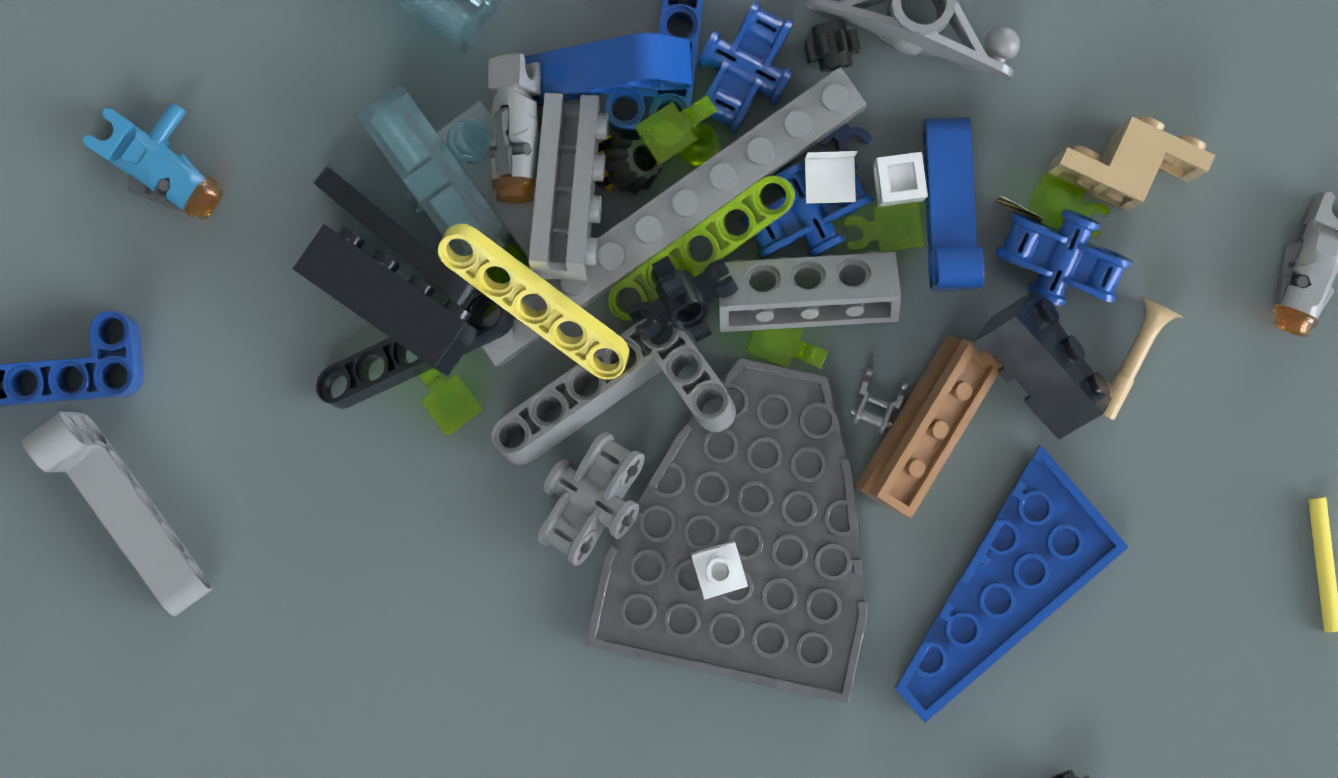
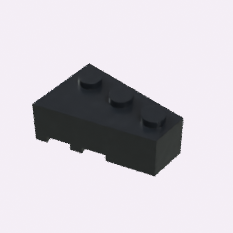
[971,289,1112,439]

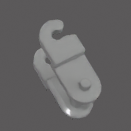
[850,367,909,434]

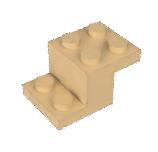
[1045,115,1216,212]

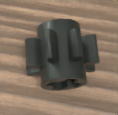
[804,20,861,72]

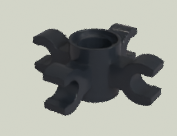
[627,256,738,342]

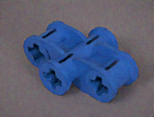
[696,1,795,135]
[740,161,875,260]
[995,208,1133,307]

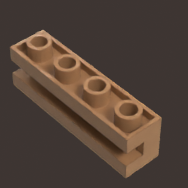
[855,335,1003,519]

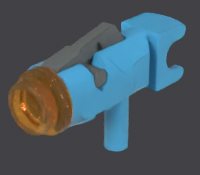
[83,102,223,220]

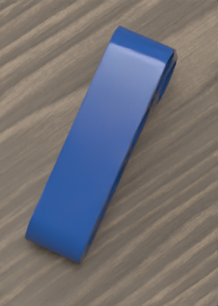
[605,0,703,139]
[524,33,693,106]
[922,117,984,292]
[0,310,144,407]

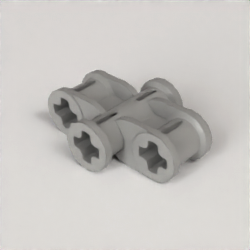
[538,432,645,566]

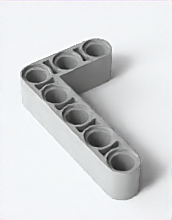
[491,319,736,465]
[21,411,212,617]

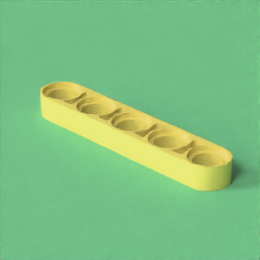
[438,223,629,380]

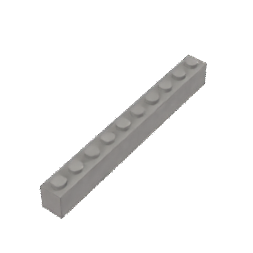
[481,67,867,367]

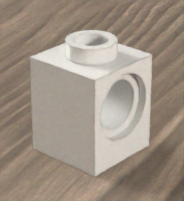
[872,152,928,208]
[691,540,748,600]

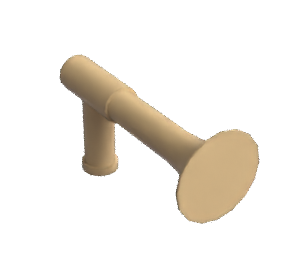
[1103,296,1183,420]

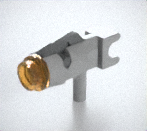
[488,53,542,204]
[1273,191,1338,337]

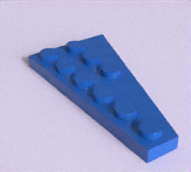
[894,445,1129,723]

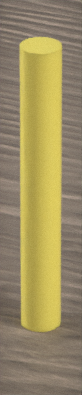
[1308,497,1338,632]

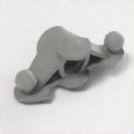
[805,0,1020,80]

